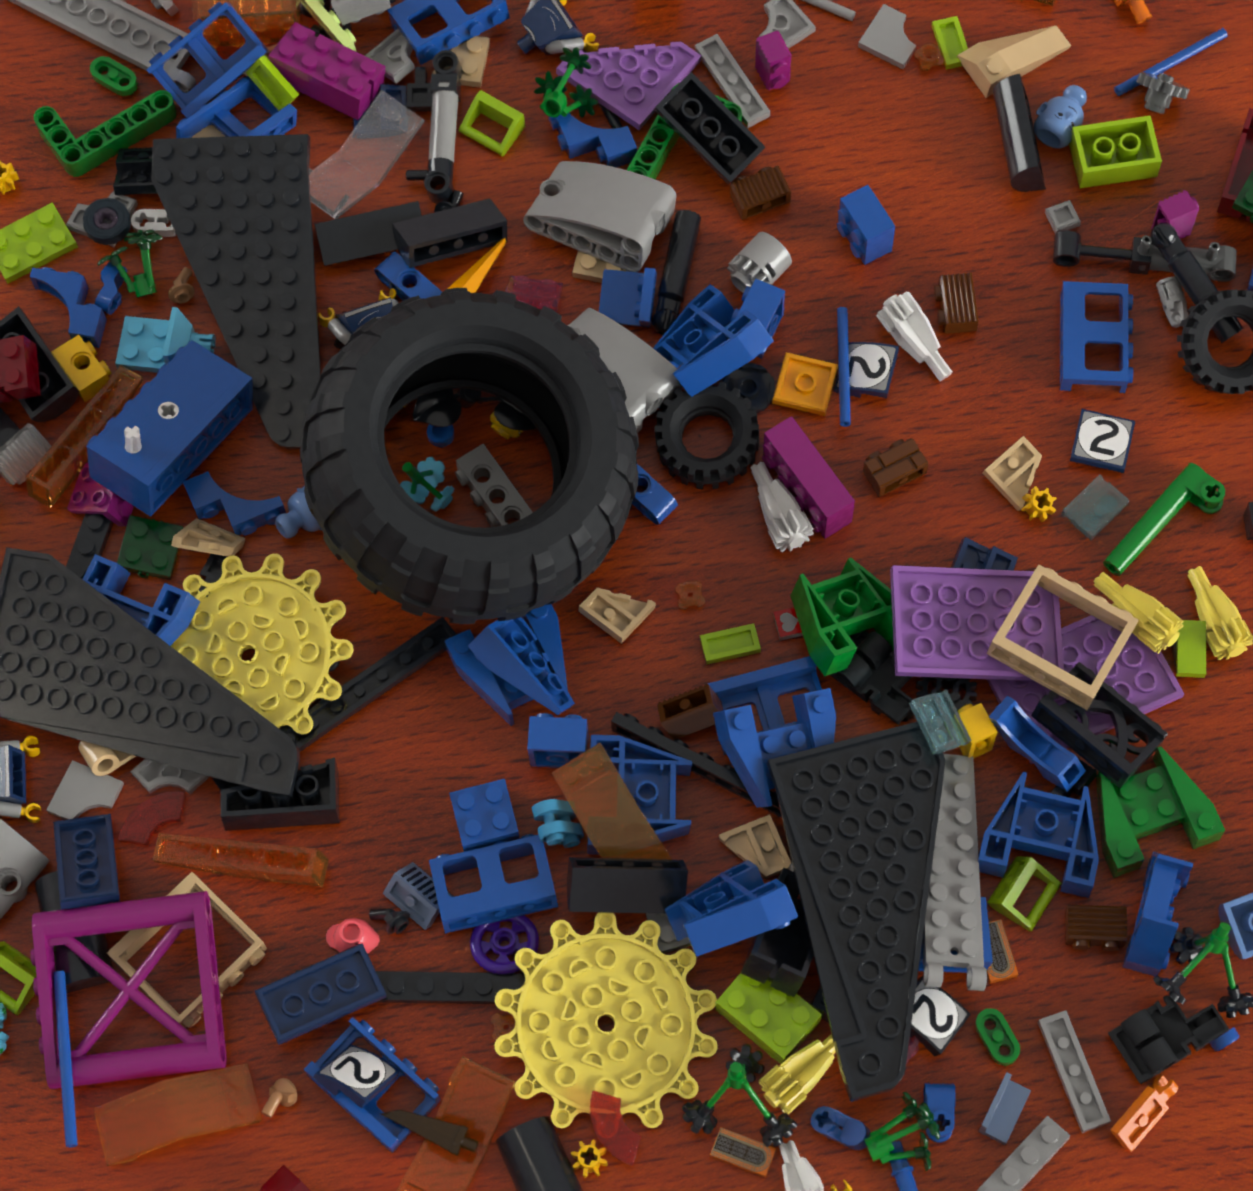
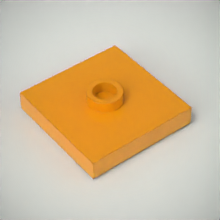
[772,352,838,416]

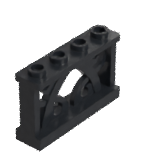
[1031,662,1168,789]

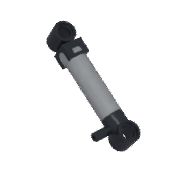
[406,50,462,204]

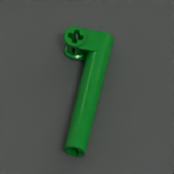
[1103,463,1225,576]

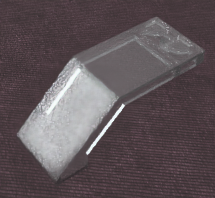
[309,90,425,219]

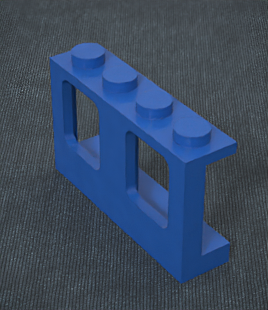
[387,0,510,65]
[146,1,270,118]
[176,76,297,138]
[1060,281,1133,393]
[708,656,822,755]
[429,834,558,933]
[304,1017,441,1153]

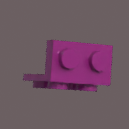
[68,463,134,527]

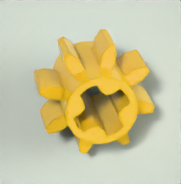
[0,161,19,195]
[1021,486,1057,522]
[571,1139,608,1178]

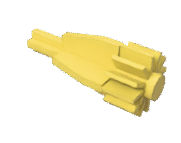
[1187,566,1253,660]
[1094,572,1184,653]
[759,1034,836,1115]

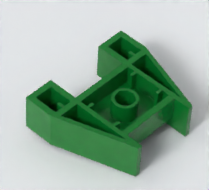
[790,558,894,676]
[1096,746,1225,878]

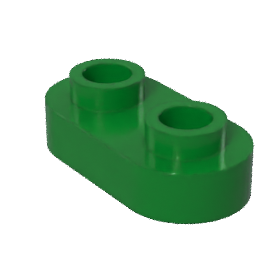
[90,56,138,96]
[975,1008,1020,1066]

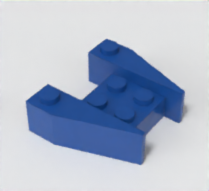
[653,284,774,397]
[83,554,200,646]
[445,604,568,726]
[713,688,836,808]
[587,735,692,855]
[978,772,1099,898]
[1122,851,1194,976]
[664,860,798,956]

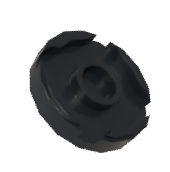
[723,363,775,413]

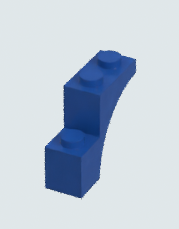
[548,113,637,168]
[30,267,107,348]
[183,472,286,536]
[989,696,1086,792]

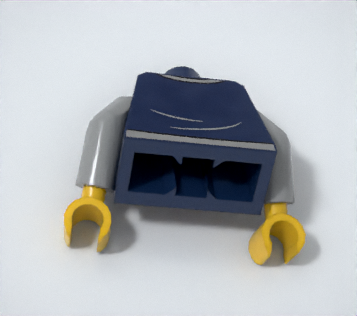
[517,0,599,55]
[319,288,398,345]
[0,736,41,823]

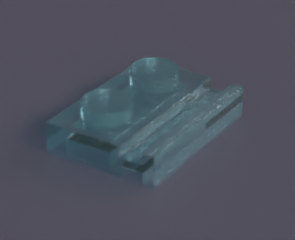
[1061,474,1130,540]
[909,690,971,755]

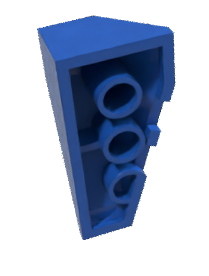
[468,617,575,715]

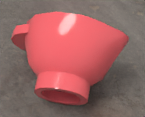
[326,917,380,954]

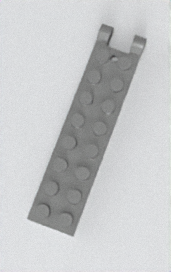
[8,0,218,93]
[922,754,987,991]

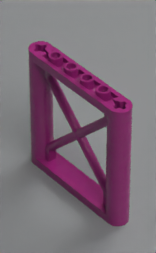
[31,891,226,1089]

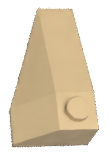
[957,25,1071,98]

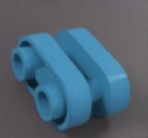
[531,799,584,848]

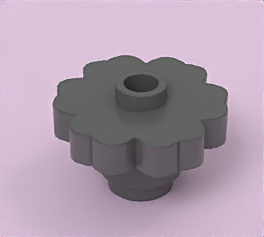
[1136,72,1190,114]

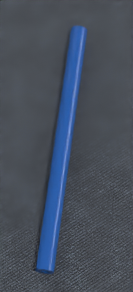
[53,971,78,1147]

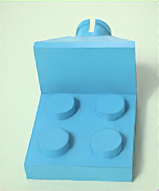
[115,307,216,373]

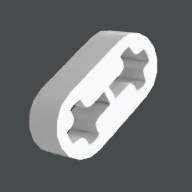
[131,209,177,237]

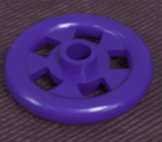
[470,915,539,975]

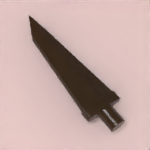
[381,1110,479,1156]

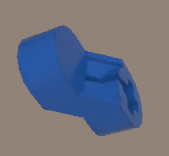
[95,262,127,314]
[811,1106,871,1150]

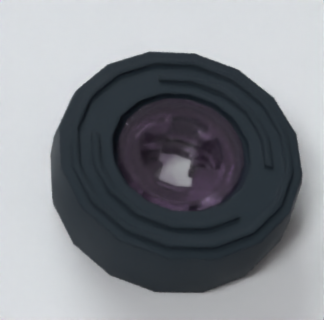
[83,198,131,245]

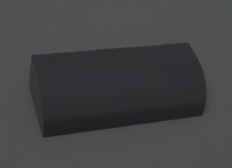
[392,198,507,268]
[315,201,422,266]
[567,857,688,914]

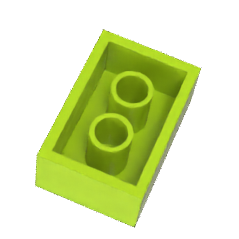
[1069,115,1162,188]
[715,973,822,1064]

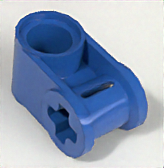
[923,1083,956,1143]

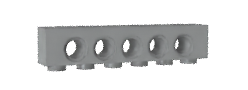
[455,444,533,527]

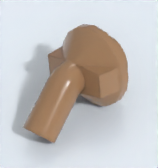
[168,267,195,303]
[261,1078,297,1118]

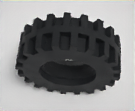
[1177,289,1253,394]
[655,381,759,489]

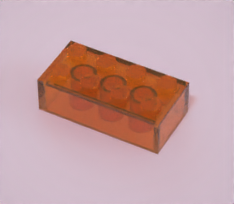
[192,0,303,48]

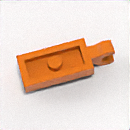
[1110,1074,1179,1152]

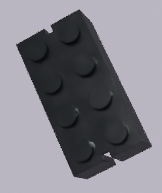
[740,867,814,997]

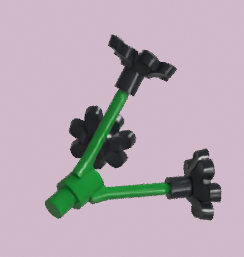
[1153,922,1253,1018]
[682,1044,797,1147]

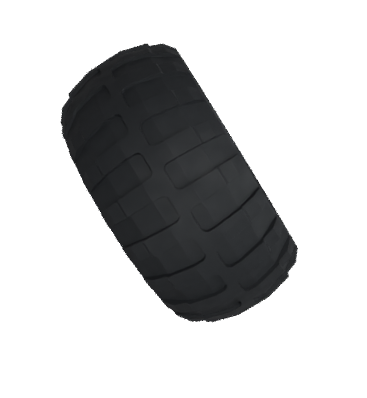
[300,288,639,624]

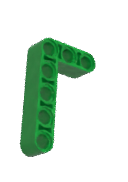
[627,84,742,179]
[33,90,177,177]

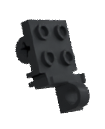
[830,631,917,725]
[1108,995,1229,1085]

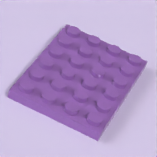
[890,565,1064,681]
[986,615,1184,764]

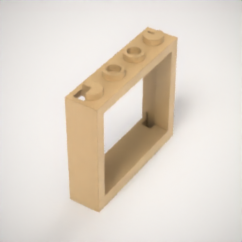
[986,564,1139,710]
[107,872,267,1028]

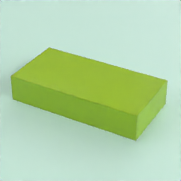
[932,16,968,70]
[246,54,299,111]
[1176,620,1206,678]
[700,623,761,665]

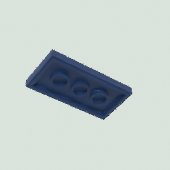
[53,814,120,910]
[255,943,387,1045]

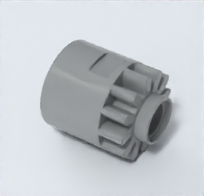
[727,232,792,293]

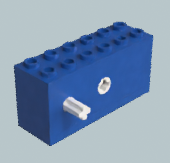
[87,340,253,517]

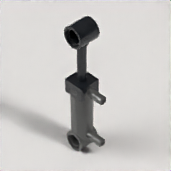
[1053,231,1237,282]

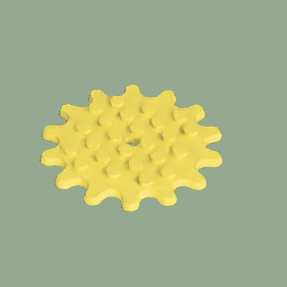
[171,554,354,735]
[495,912,718,1139]

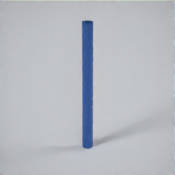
[1114,28,1228,96]
[837,307,851,427]

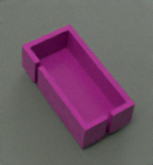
[268,22,386,120]
[762,416,855,539]

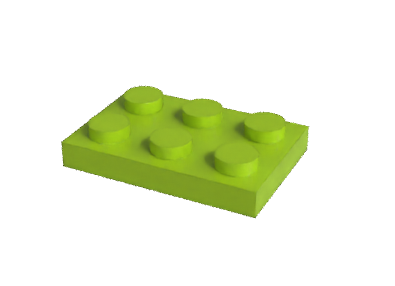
[0,202,78,284]

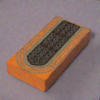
[987,919,1018,984]
[710,1127,776,1178]

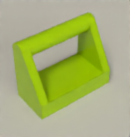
[459,90,525,156]
[987,856,1062,931]
[0,941,37,1015]

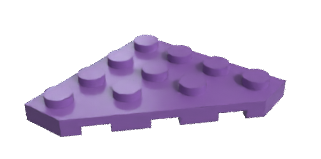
[556,42,702,130]

